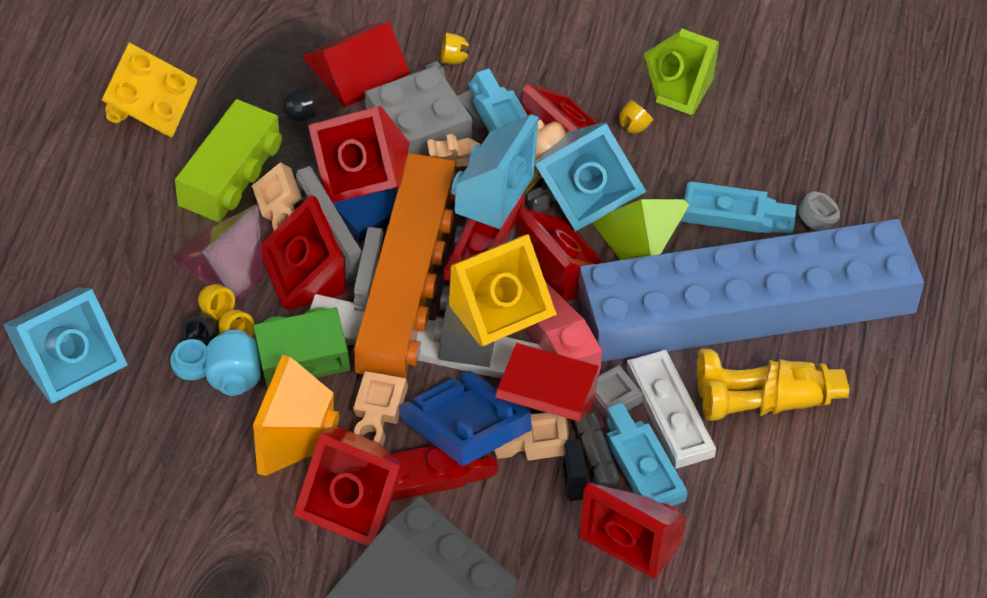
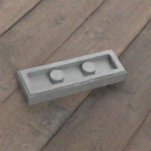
[296,166,362,282]

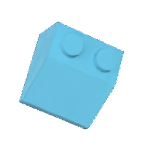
[451,115,539,229]
[3,287,128,404]

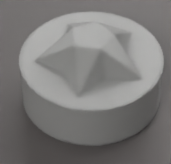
[798,191,840,231]

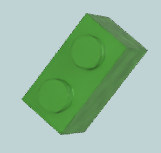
[253,307,350,388]

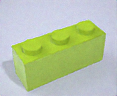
[175,99,282,223]

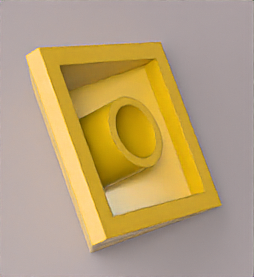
[449,234,557,346]

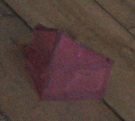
[174,203,263,304]

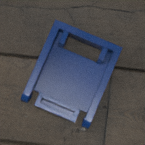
[399,371,532,466]

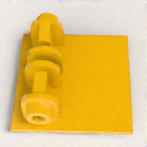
[101,42,198,138]

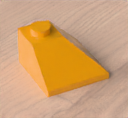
[253,355,339,476]

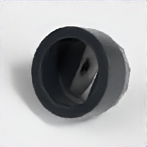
[284,87,316,121]
[182,312,219,346]

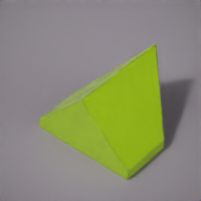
[643,29,719,115]
[592,199,689,260]

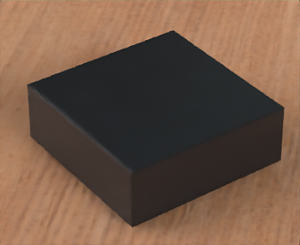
[562,439,587,501]

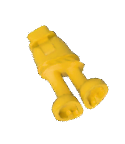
[697,349,849,421]

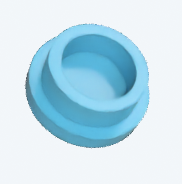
[170,339,207,380]

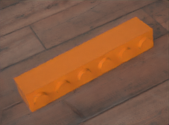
[354,153,456,378]

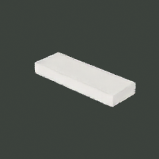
[626,350,716,469]

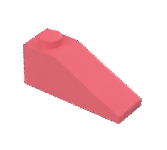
[525,283,602,376]

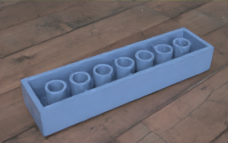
[577,219,924,362]

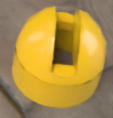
[440,33,469,65]
[619,99,654,134]
[198,284,235,320]
[218,310,255,337]

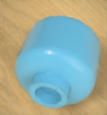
[205,330,261,396]

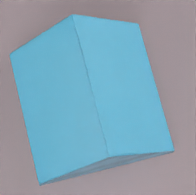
[535,121,646,232]

